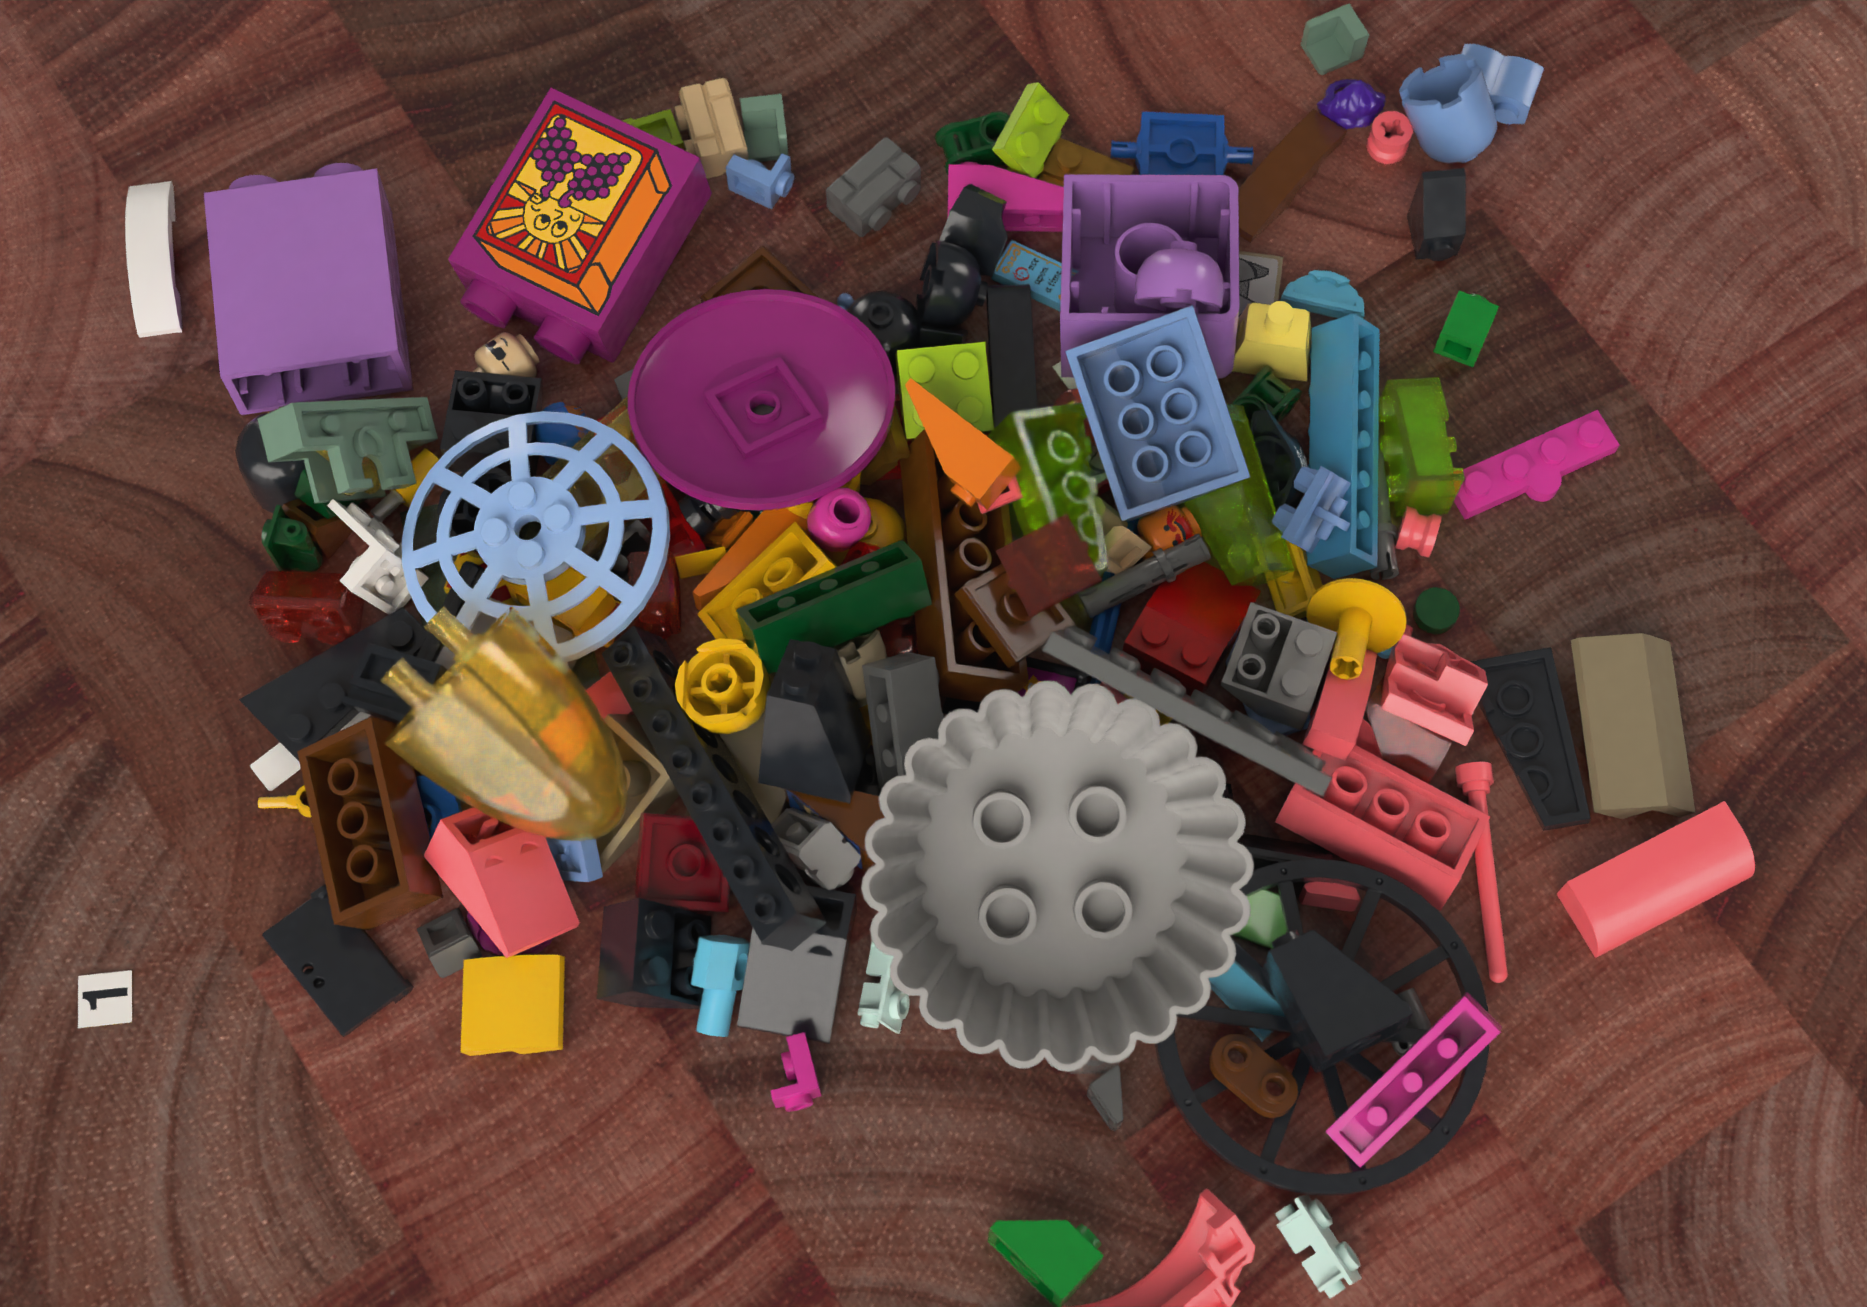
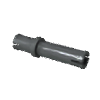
[1370,450,1399,580]
[1078,533,1211,619]

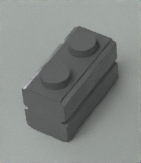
[826,137,921,237]

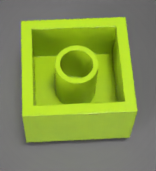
[895,342,994,441]

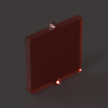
[996,514,1102,618]

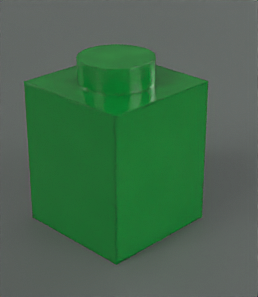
[1433,290,1499,368]

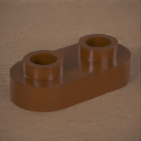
[1209,1034,1298,1118]

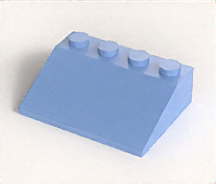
[1065,305,1251,522]

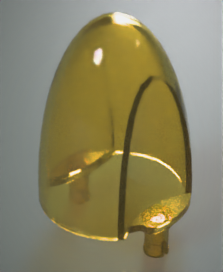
[380,606,628,841]

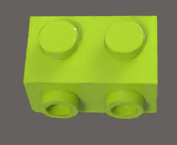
[992,82,1069,178]

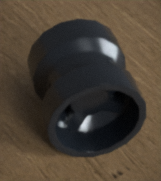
[678,495,740,537]

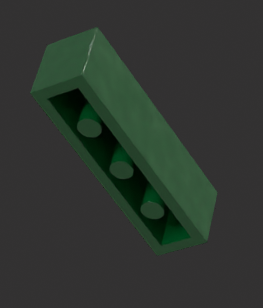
[736,539,932,675]

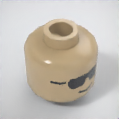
[472,332,539,378]

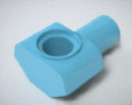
[691,935,750,1037]

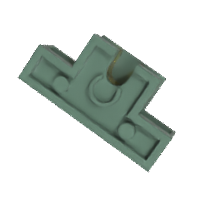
[257,397,438,503]

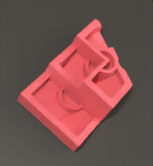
[1381,624,1488,746]

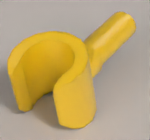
[258,785,311,817]

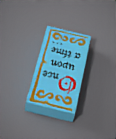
[992,240,1078,311]

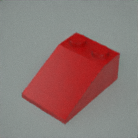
[1122,562,1261,696]

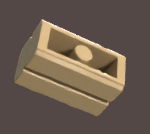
[674,78,749,179]

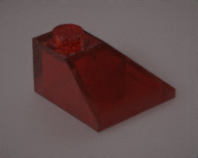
[1365,674,1453,784]

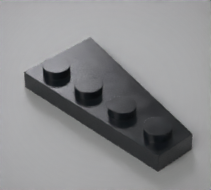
[239,607,428,761]
[1470,647,1591,831]

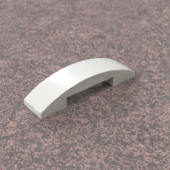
[125,181,182,337]

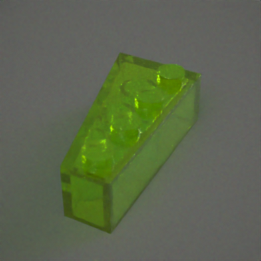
[988,403,1108,596]
[1184,404,1295,586]

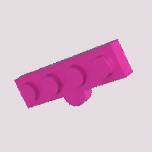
[1444,410,1619,520]

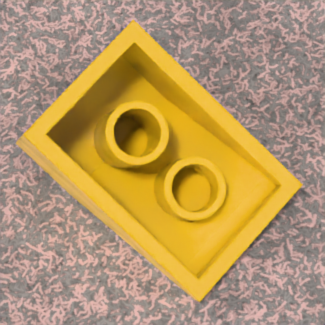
[697,522,838,643]

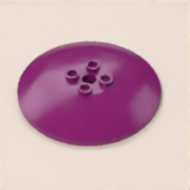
[628,289,896,510]

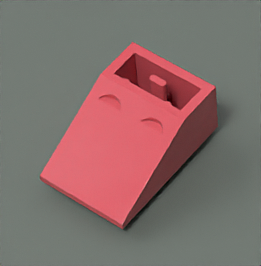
[424,792,580,958]

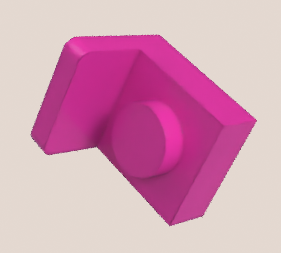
[770,1032,822,1112]

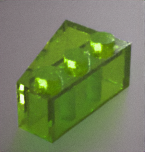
[1379,377,1465,517]

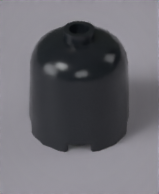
[235,411,305,513]

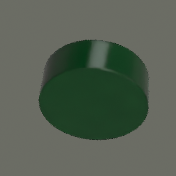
[1413,587,1460,634]

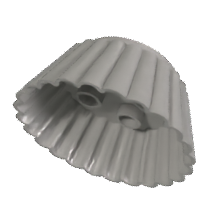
[862,681,1254,1072]

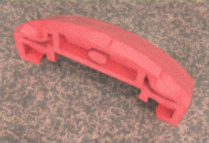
[1061,1188,1255,1307]

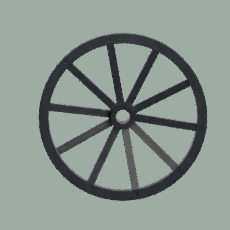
[1154,859,1490,1196]

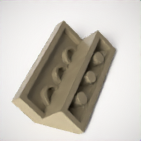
[1571,633,1696,819]

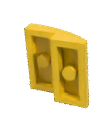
[461,955,565,1056]

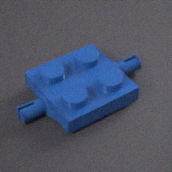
[1110,112,1253,175]

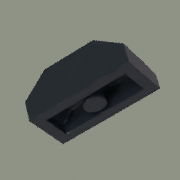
[939,184,1008,277]

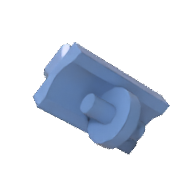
[1272,466,1351,554]

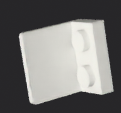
[327,499,429,615]

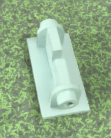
[857,941,910,1034]
[1275,1194,1362,1299]

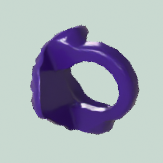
[1317,79,1386,129]

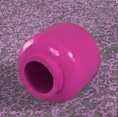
[807,488,871,552]

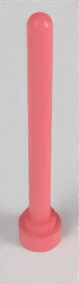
[1455,762,1508,983]

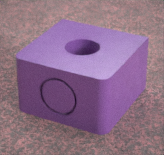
[1060,174,1239,379]

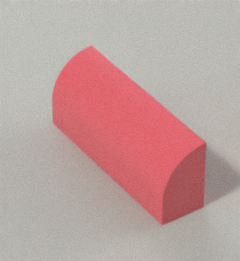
[1557,801,1755,958]

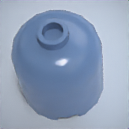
[1399,54,1497,163]

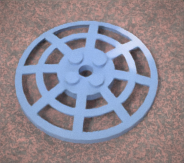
[402,411,670,669]

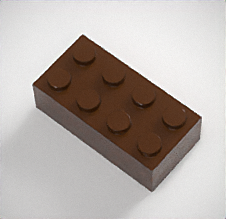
[297,717,443,930]

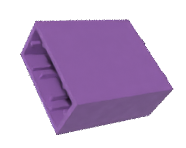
[204,163,413,415]

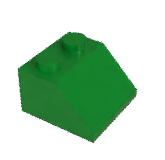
[987,1220,1104,1307]

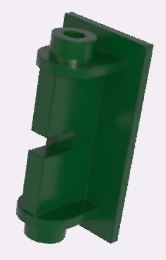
[261,504,323,580]

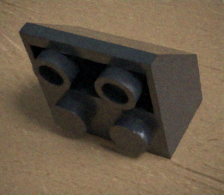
[440,370,543,477]
[597,898,711,1009]

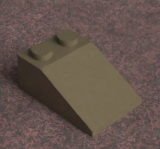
[533,714,679,873]

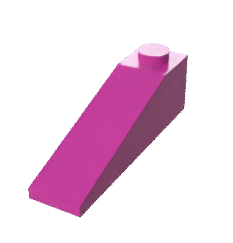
[948,162,1064,232]
[1325,992,1502,1168]

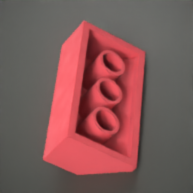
[1275,745,1490,911]

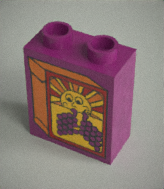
[448,88,712,364]

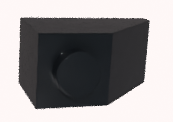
[1407,168,1466,261]

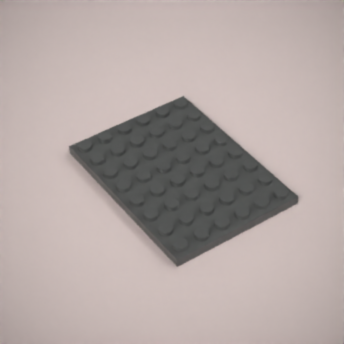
[1043,626,1332,797]

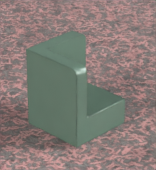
[1301,3,1369,75]
[740,94,789,162]

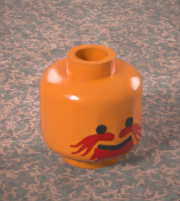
[1137,505,1203,560]

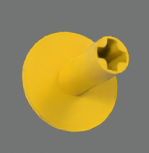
[1307,578,1407,680]

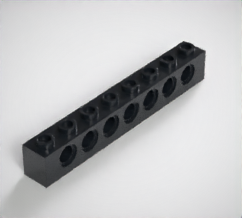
[601,625,827,951]

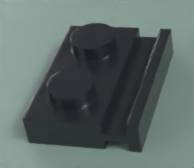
[340,642,450,731]

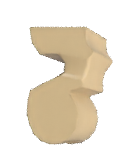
[1070,496,1152,575]

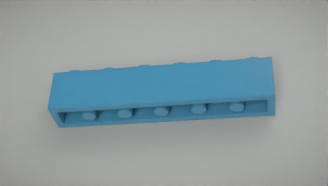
[1306,313,1380,579]

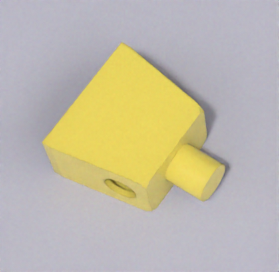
[1232,301,1312,382]

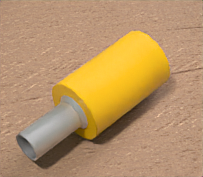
[370,448,439,522]

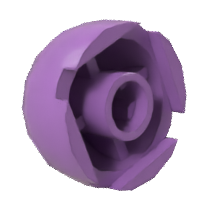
[1134,241,1224,314]

